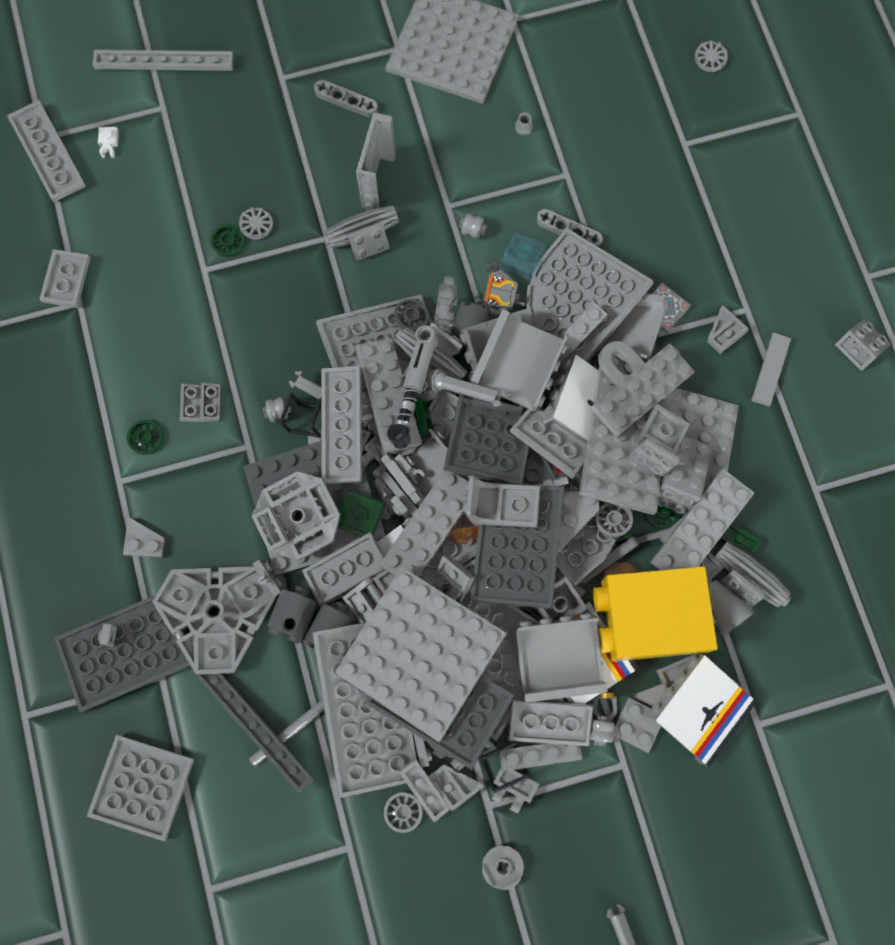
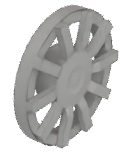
[695,41,728,72]
[239,207,273,239]
[595,502,633,538]
[384,792,422,833]

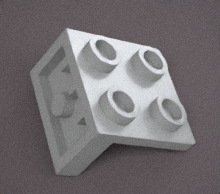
[835,319,891,371]

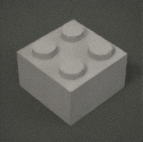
[536,571,587,621]

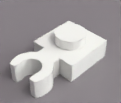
[98,127,119,158]

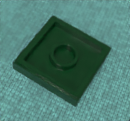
[338,489,385,536]

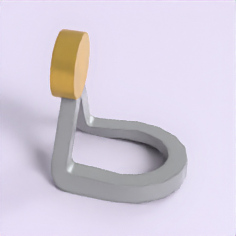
[592,693,617,721]

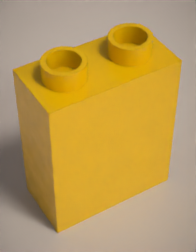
[593,567,717,662]

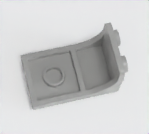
[629,404,690,476]
[658,436,713,514]
[464,475,541,528]

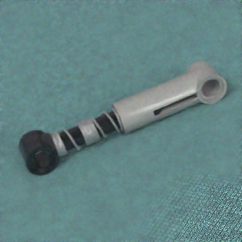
[387,325,438,449]

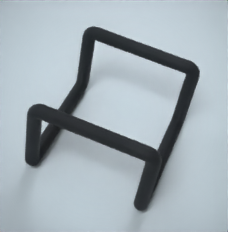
[280,393,322,437]
[478,741,531,793]

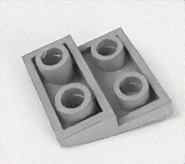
[179,383,220,422]

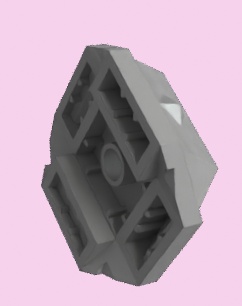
[252,471,341,560]

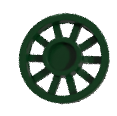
[211,224,245,258]
[127,420,163,455]
[645,505,681,529]

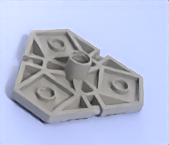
[152,566,276,675]

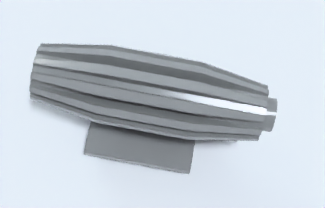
[323,205,399,261]
[395,323,468,380]
[715,542,791,608]

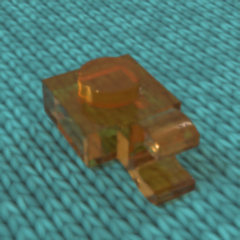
[450,525,479,544]

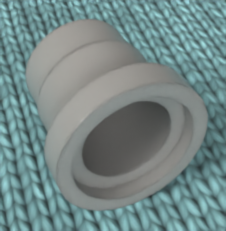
[515,113,533,135]

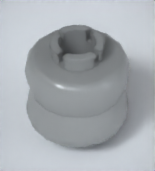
[459,213,487,239]
[263,397,291,423]
[590,716,615,746]

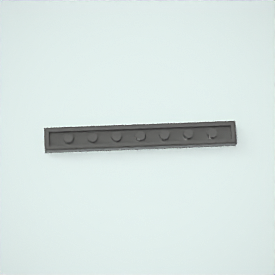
[194,673,315,794]

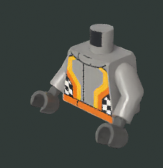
[476,258,527,318]

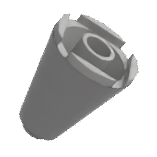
[707,579,755,636]

